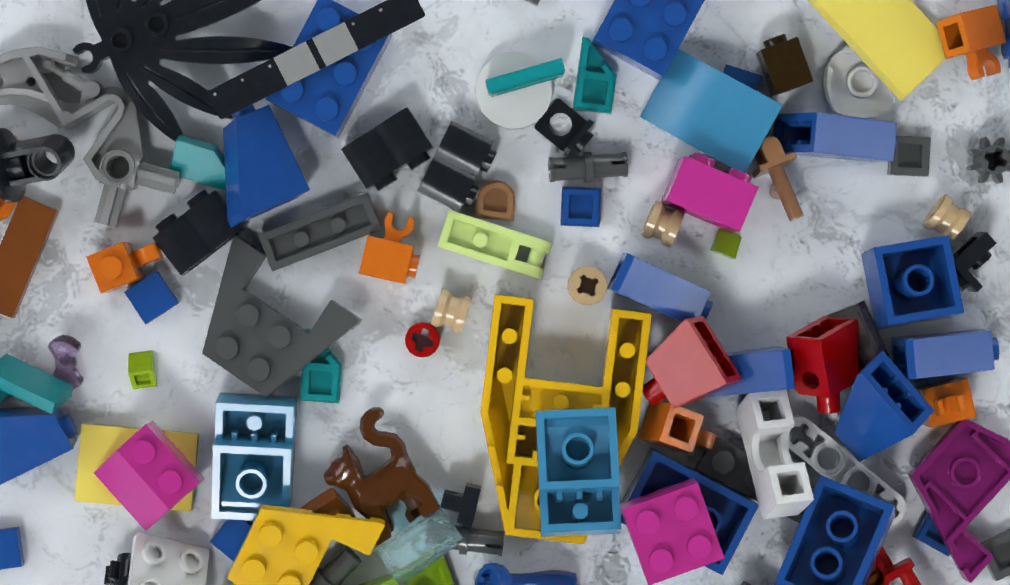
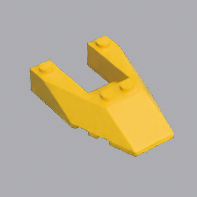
[480,294,652,544]

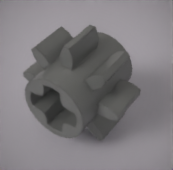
[966,137,1010,184]

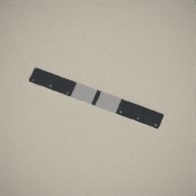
[207,0,425,119]

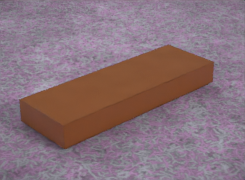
[0,196,59,318]

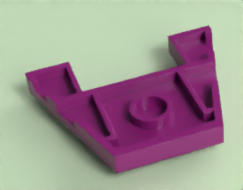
[908,419,1010,583]

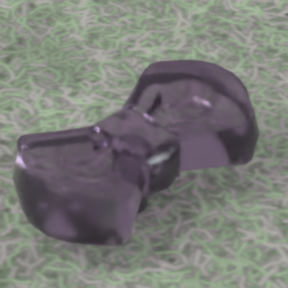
[48,335,84,390]

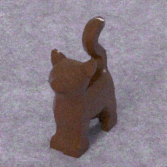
[323,407,441,546]

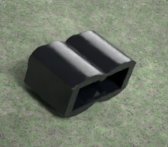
[341,107,434,192]
[417,120,497,212]
[152,190,246,276]

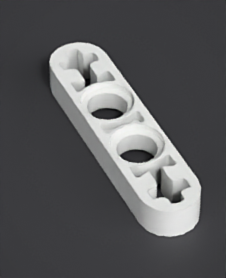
[788,415,907,525]

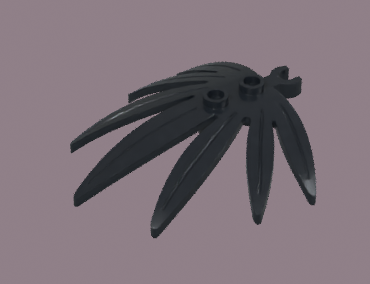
[73,0,292,142]

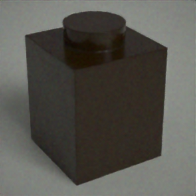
[756,34,813,97]

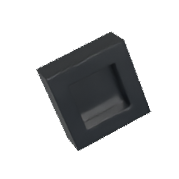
[440,482,482,528]

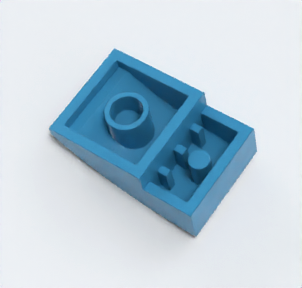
[640,49,783,173]
[211,393,297,521]
[536,408,622,537]

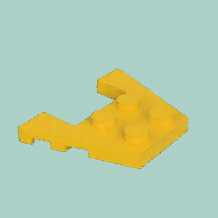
[227,504,385,585]

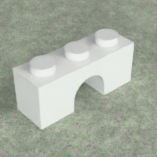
[735,390,814,520]

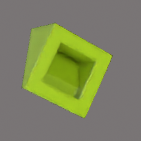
[710,228,742,259]
[128,350,157,389]

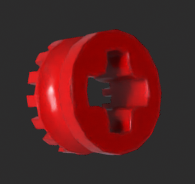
[405,322,440,358]

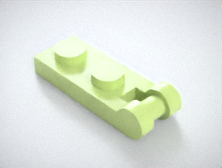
[437,210,553,280]

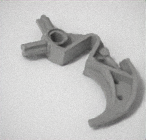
[0,47,180,228]

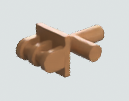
[752,137,804,221]

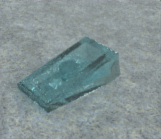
[374,509,464,585]

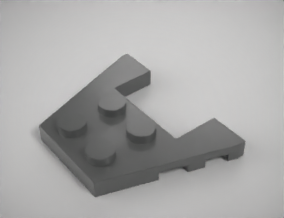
[202,236,363,397]

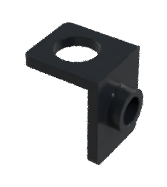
[535,99,594,156]

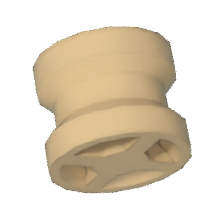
[923,194,971,243]
[641,200,685,248]
[567,266,607,305]
[431,288,472,334]

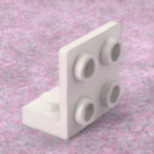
[128,533,209,585]

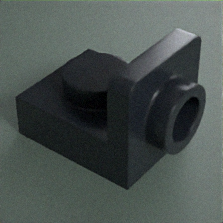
[953,232,997,292]

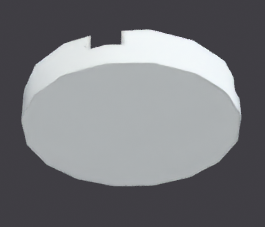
[821,46,897,119]
[475,52,552,130]

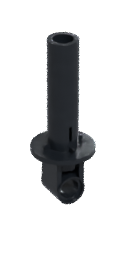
[0,128,75,203]

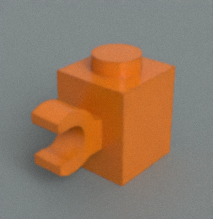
[936,5,1006,80]
[359,212,420,284]
[86,242,164,293]
[915,377,977,428]
[638,402,716,453]

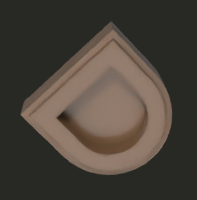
[475,180,515,221]

